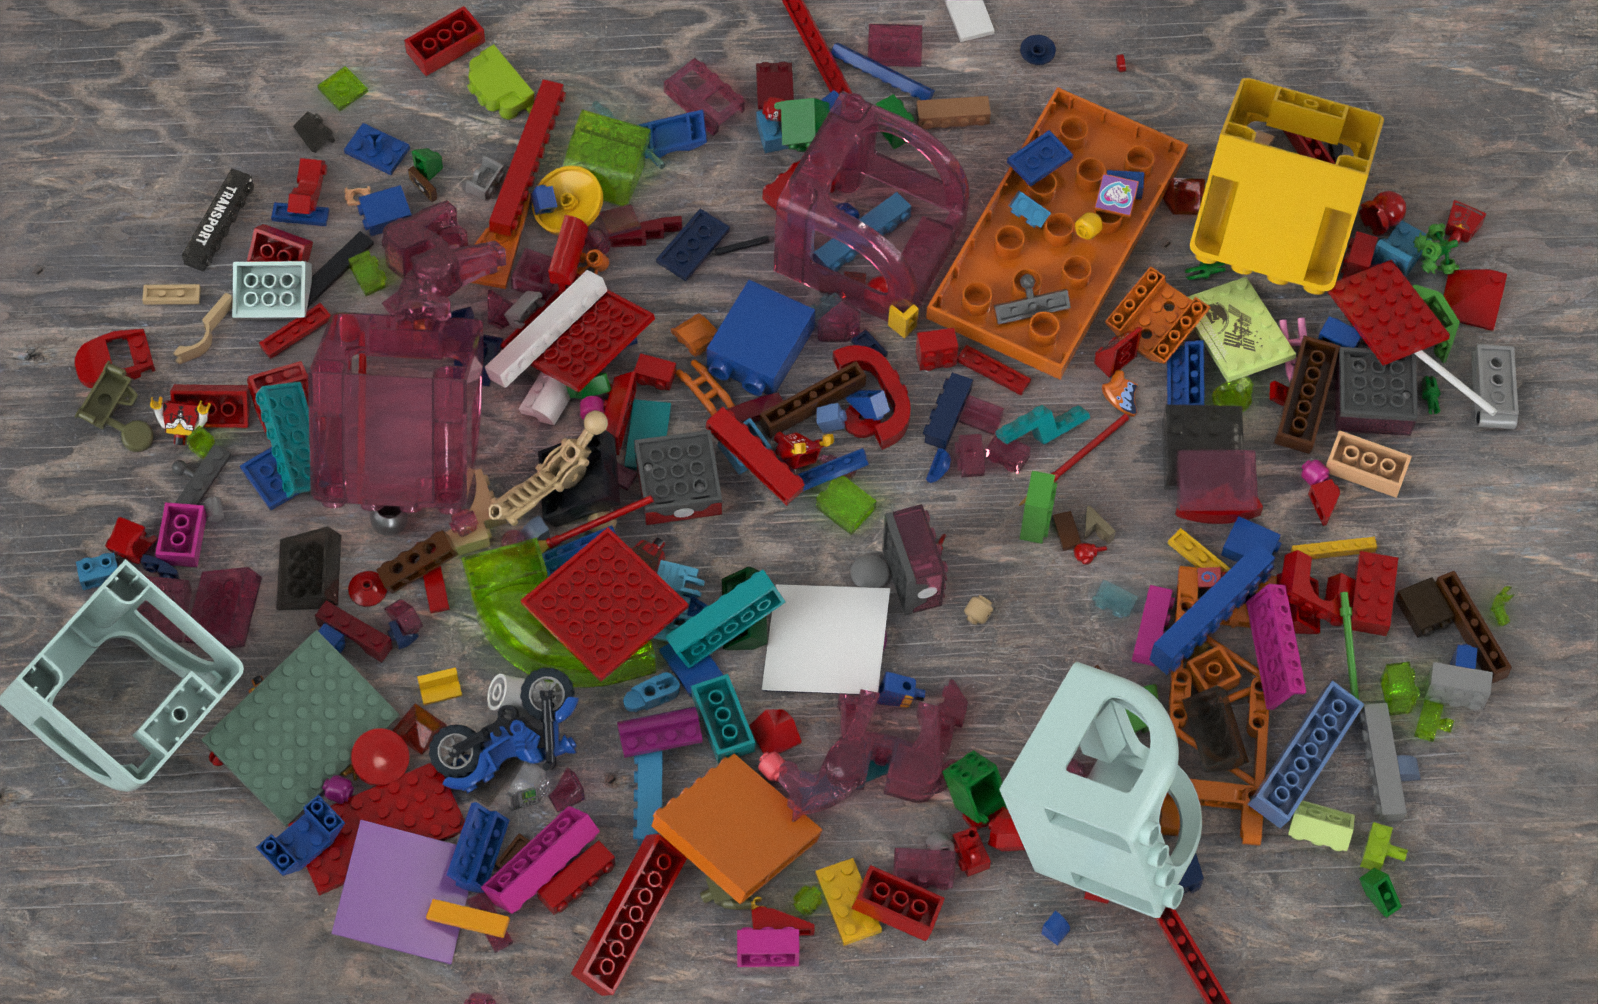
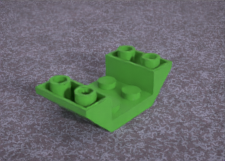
[1413,284,1460,363]

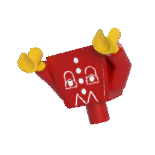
[774,432,834,469]

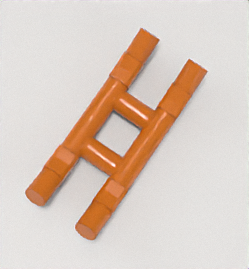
[675,359,735,416]

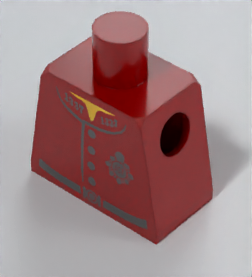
[1445,200,1487,244]

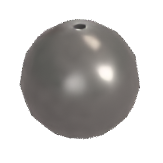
[370,498,408,536]

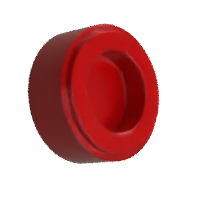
[1116,54,1126,73]

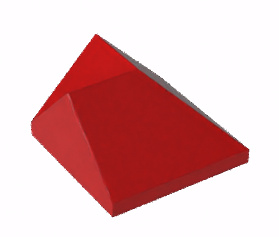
[749,709,802,754]

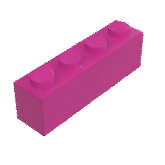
[1132,585,1175,666]

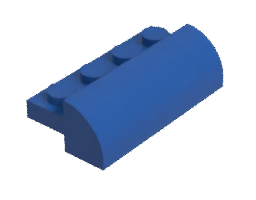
[1167,340,1205,418]
[541,525,617,577]
[446,802,510,893]

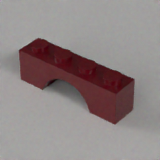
[315,601,393,663]

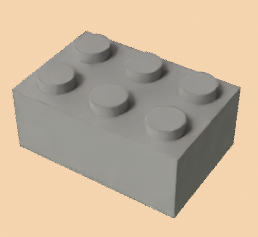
[1424,662,1493,710]

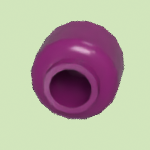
[323,775,354,804]

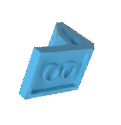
[1371,221,1432,277]

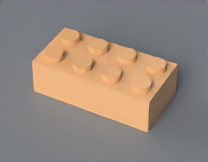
[1326,430,1412,498]

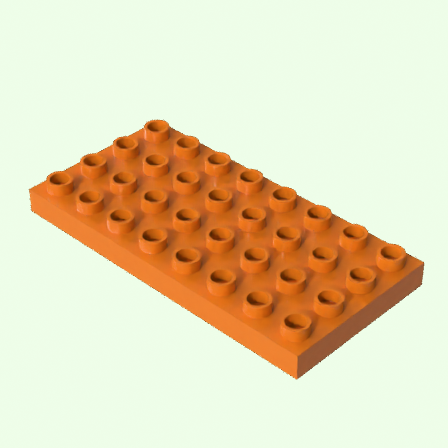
[926,87,1189,380]

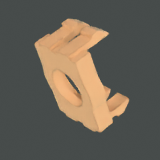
[345,186,371,206]

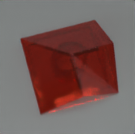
[1163,178,1205,215]
[392,703,446,755]

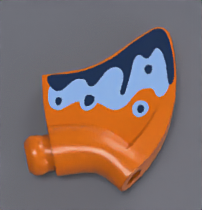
[1102,370,1138,417]

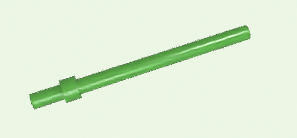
[1340,592,1359,700]

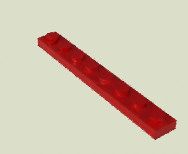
[782,0,856,107]

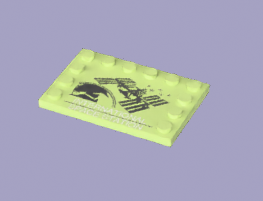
[1188,277,1296,382]

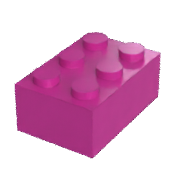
[155,502,207,568]
[737,927,799,967]

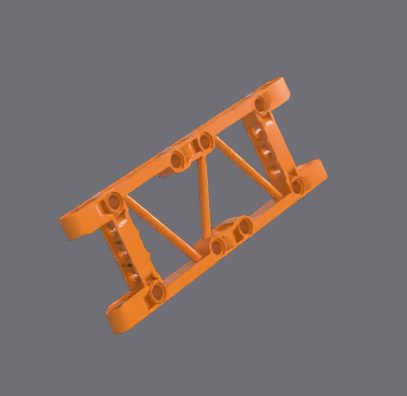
[1160,566,1277,846]

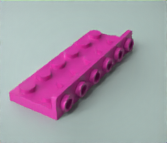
[1246,584,1306,710]

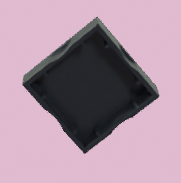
[538,430,620,527]

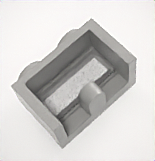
[465,156,504,200]

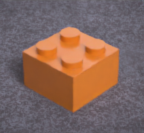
[1185,644,1241,703]

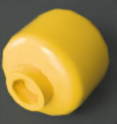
[1075,212,1103,240]

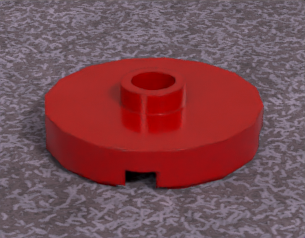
[845,405,881,438]

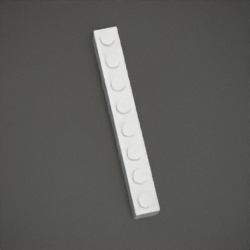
[485,270,608,388]

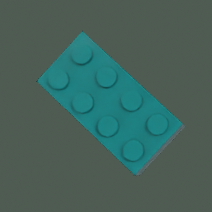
[691,674,755,764]

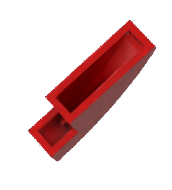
[1175,483,1263,524]

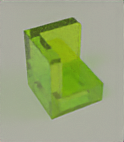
[186,425,215,459]

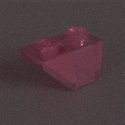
[937,679,968,728]

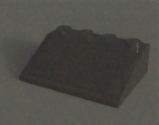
[276,526,342,610]

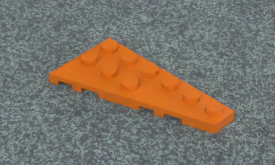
[451,193,532,289]

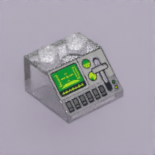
[506,761,550,811]

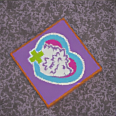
[1094,174,1139,218]

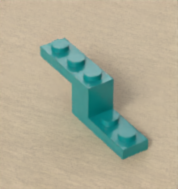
[995,405,1090,445]

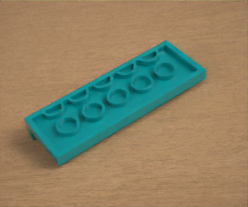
[256,381,333,498]

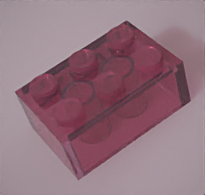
[892,848,956,890]

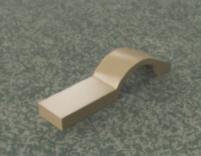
[174,293,233,364]

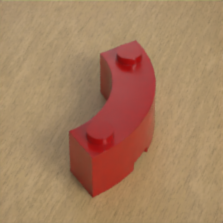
[287,158,327,214]

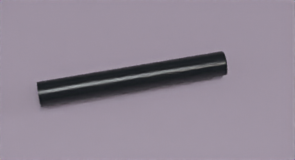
[715,235,769,256]

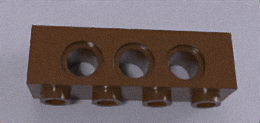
[376,530,459,594]

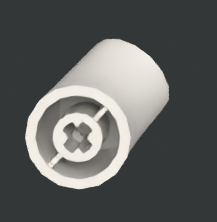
[487,674,556,717]

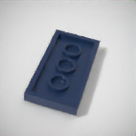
[656,208,730,281]

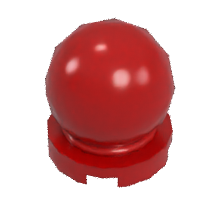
[1359,191,1407,236]

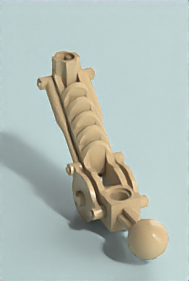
[488,410,608,526]

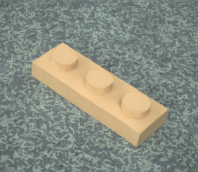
[142,284,201,305]

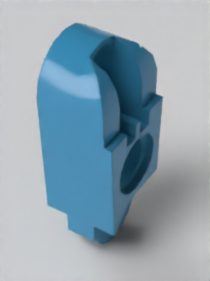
[623,672,680,712]

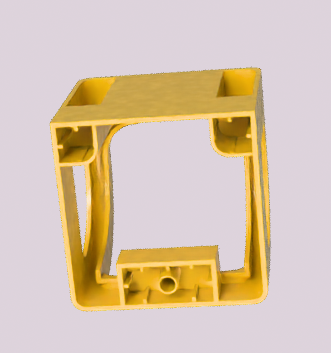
[1190,78,1384,295]

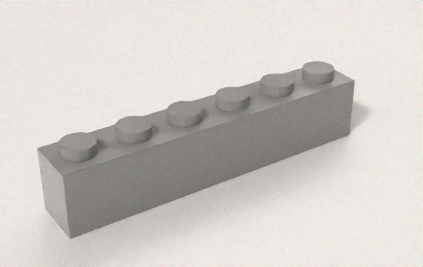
[1358,703,1407,822]

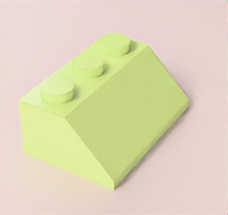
[1288,800,1355,851]

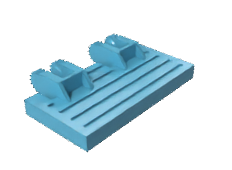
[653,560,705,642]

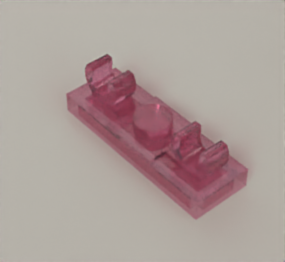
[466,893,513,953]

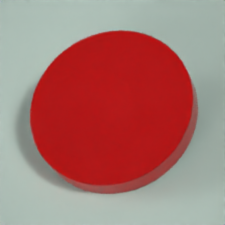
[351,728,410,786]

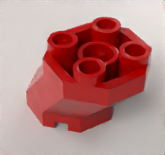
[988,808,1025,852]

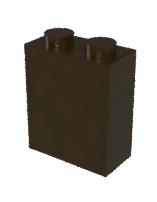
[1395,577,1455,638]

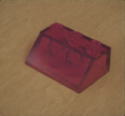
[868,24,922,67]

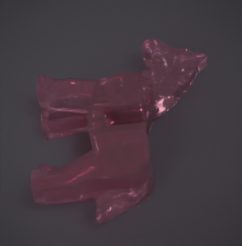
[382,200,506,322]
[778,689,958,822]

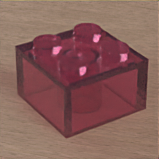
[511,248,554,301]

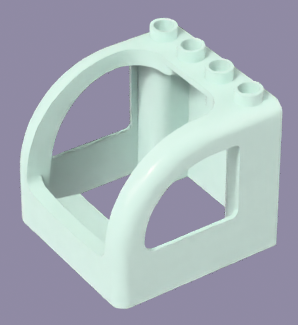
[0,559,244,792]
[999,662,1202,918]

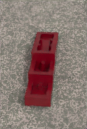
[609,216,682,248]
[709,392,783,423]

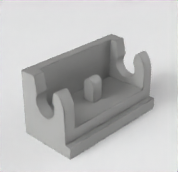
[504,291,545,329]

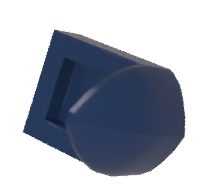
[387,620,419,650]

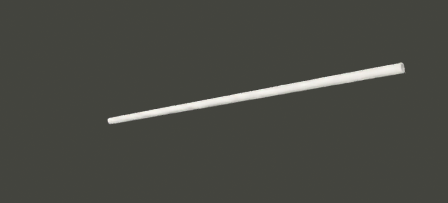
[1414,350,1497,416]

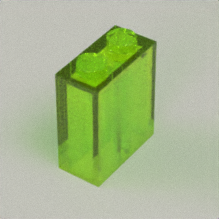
[816,475,877,535]

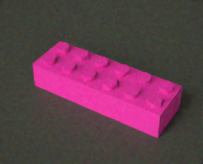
[481,806,600,914]

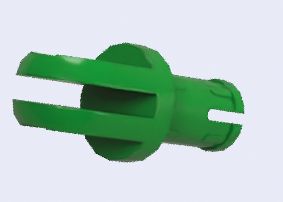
[1185,261,1226,280]
[1421,375,1441,414]

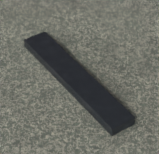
[307,231,374,308]

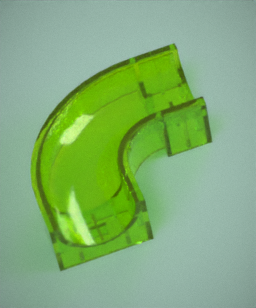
[461,538,656,688]

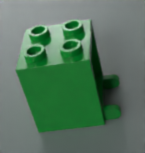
[774,98,830,152]
[942,750,1008,824]

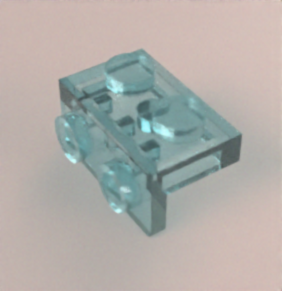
[1092,579,1139,619]

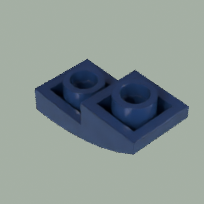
[141,554,180,583]

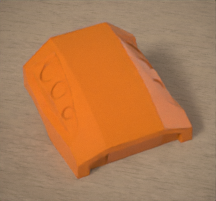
[671,313,718,357]

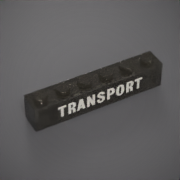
[182,168,254,272]

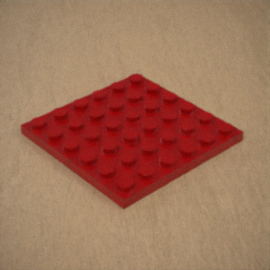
[500,273,655,392]
[520,527,689,682]

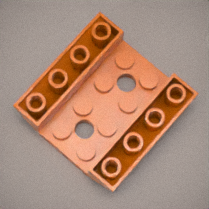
[1105,266,1211,364]

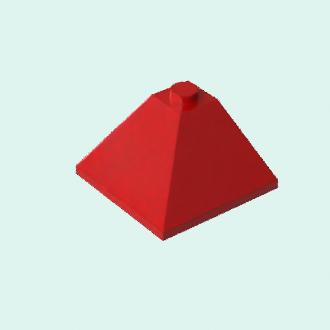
[1443,269,1507,331]

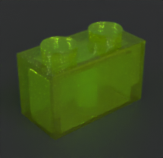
[348,250,387,296]

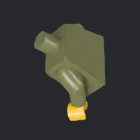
[700,876,762,910]

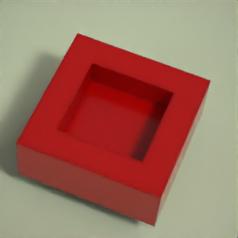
[1269,381,1288,406]

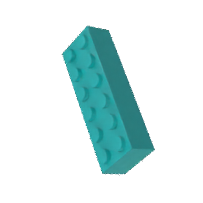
[665,569,786,669]

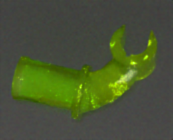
[1490,586,1515,626]

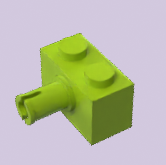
[1360,822,1408,870]

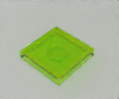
[317,66,368,111]

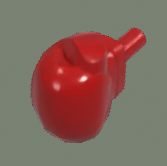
[1074,543,1107,565]

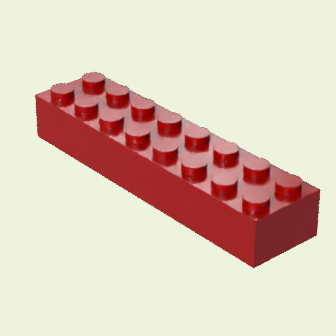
[571,834,687,996]

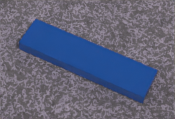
[797,448,869,491]

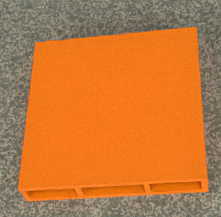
[651,753,823,904]

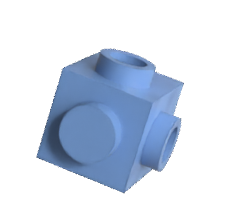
[817,403,847,433]

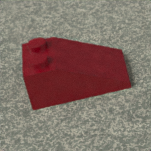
[756,61,794,110]

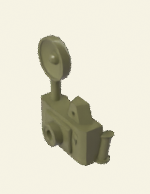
[75,361,154,452]

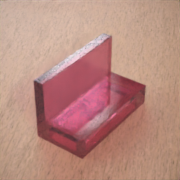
[959,395,1004,435]

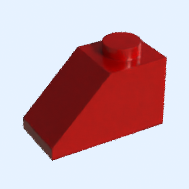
[1308,479,1340,526]

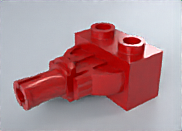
[952,826,991,877]

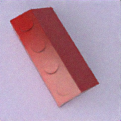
[603,371,637,455]
[170,384,251,428]

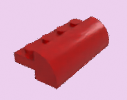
[548,215,589,295]

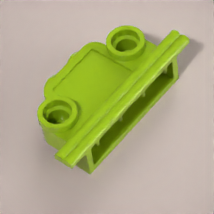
[467,44,535,120]

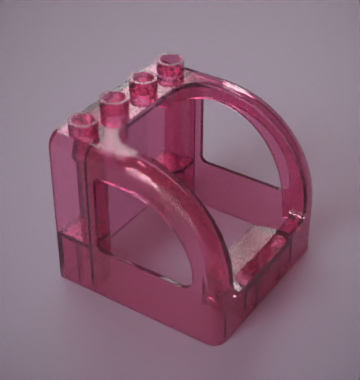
[773,91,970,322]
[308,312,483,514]

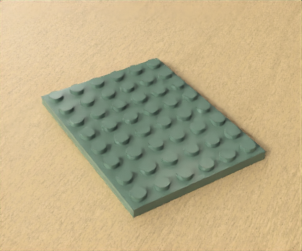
[201,630,400,827]

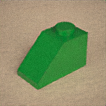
[412,148,443,181]
[566,372,611,399]
[1359,868,1402,918]

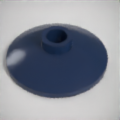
[1020,35,1056,65]

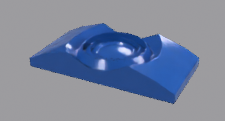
[634,109,707,159]

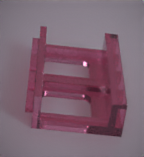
[664,58,745,136]

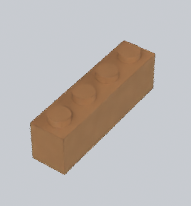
[916,96,991,129]

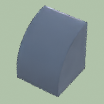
[521,515,550,547]
[1397,755,1421,781]

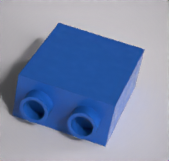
[707,280,815,396]

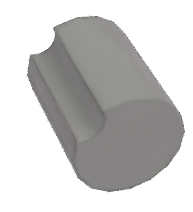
[205,497,224,522]

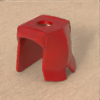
[105,517,158,564]

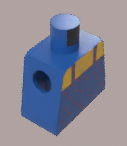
[877,672,925,707]

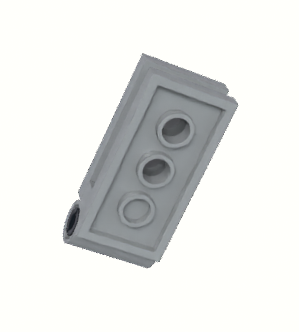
[1471,344,1519,429]

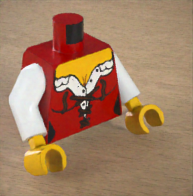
[150,396,211,445]

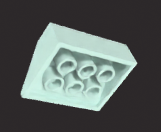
[232,261,312,318]

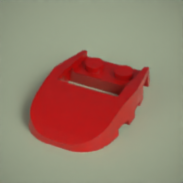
[75,329,156,388]

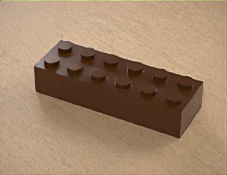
[1273,335,1340,454]

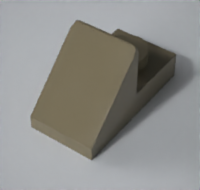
[1084,505,1116,544]

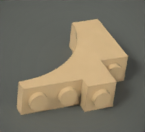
[446,469,507,556]

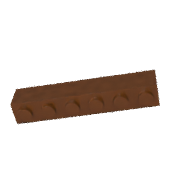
[760,362,866,438]
[1436,570,1512,684]

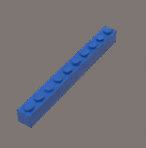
[831,43,935,100]

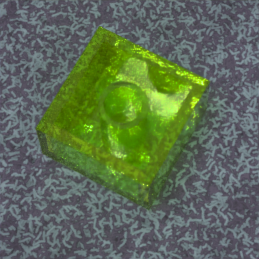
[1380,661,1420,716]

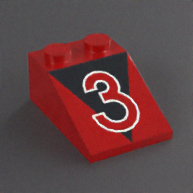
[1094,327,1142,378]

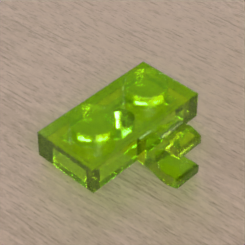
[1414,699,1454,742]

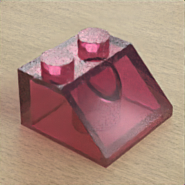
[818,298,861,342]

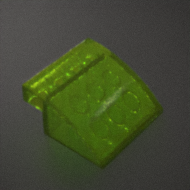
[563,109,651,207]

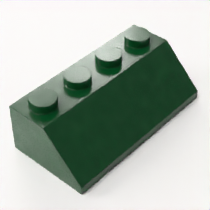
[722,566,767,650]

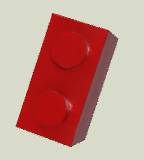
[634,353,677,391]

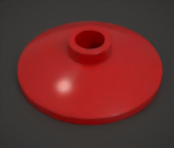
[348,571,387,607]

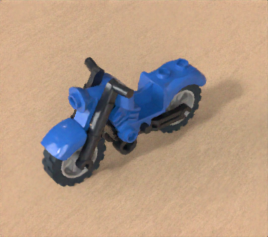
[429,668,579,794]

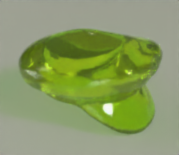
[1212,376,1253,415]

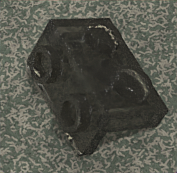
[293,111,335,153]

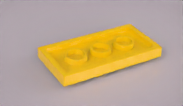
[815,858,882,946]

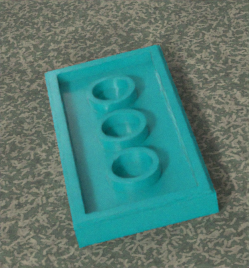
[624,399,671,470]

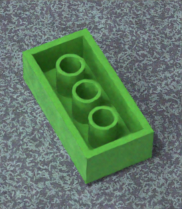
[1020,470,1058,544]

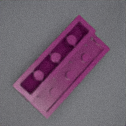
[617,707,703,758]

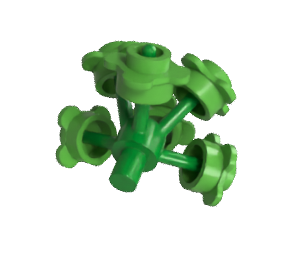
[1413,223,1459,274]

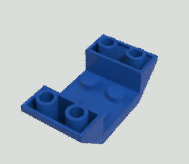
[256,795,345,876]

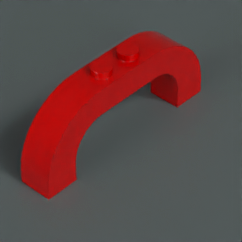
[832,345,911,450]

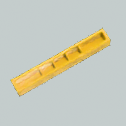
[1291,536,1377,559]

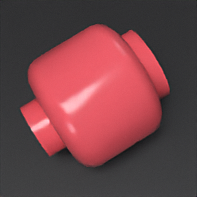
[758,752,788,782]

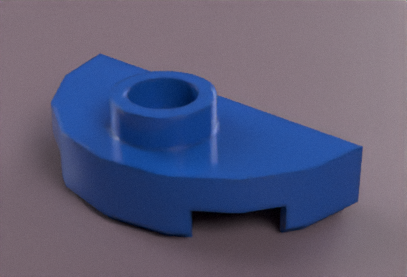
[926,448,951,483]

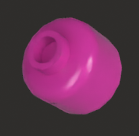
[580,395,605,420]
[1301,459,1330,486]

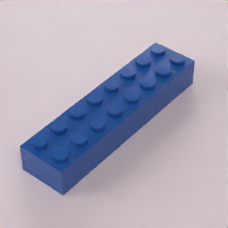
[1149,543,1275,675]

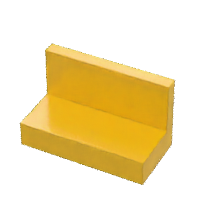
[888,304,919,339]
[417,667,462,705]

